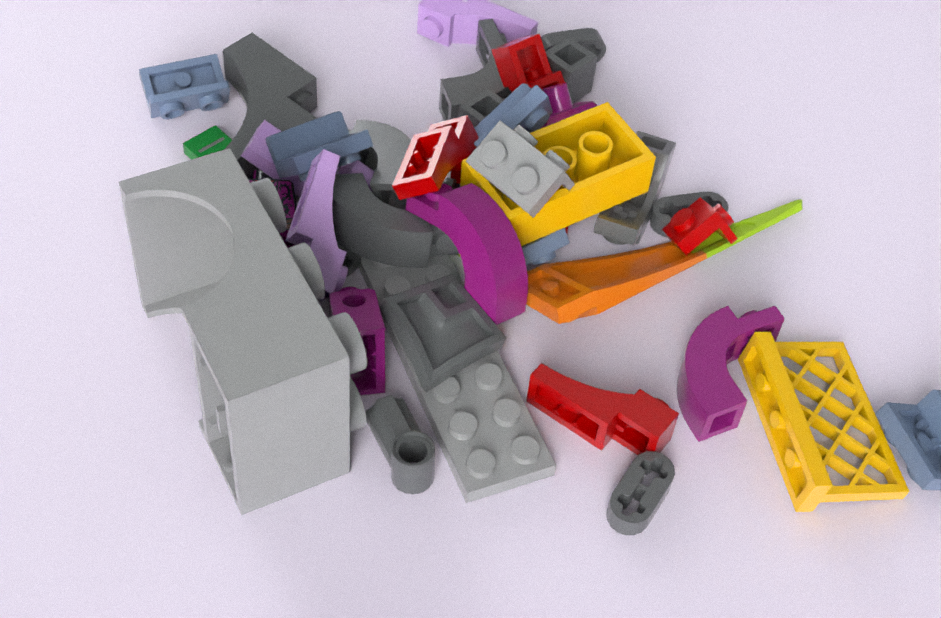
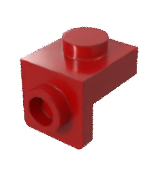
[661,197,738,255]

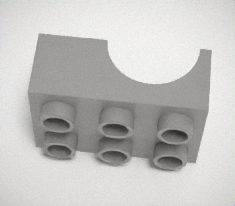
[119,148,367,515]

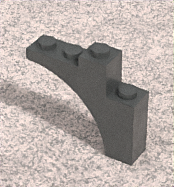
[223,33,317,179]

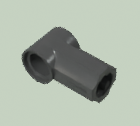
[365,394,435,494]

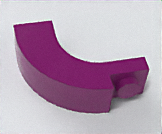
[406,183,528,325]
[676,306,785,442]

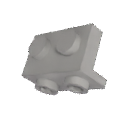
[466,120,575,218]

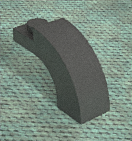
[593,131,676,246]

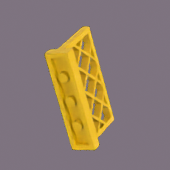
[738,332,909,512]

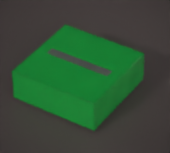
[183,125,232,160]

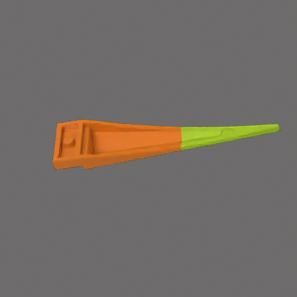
[526,199,803,324]

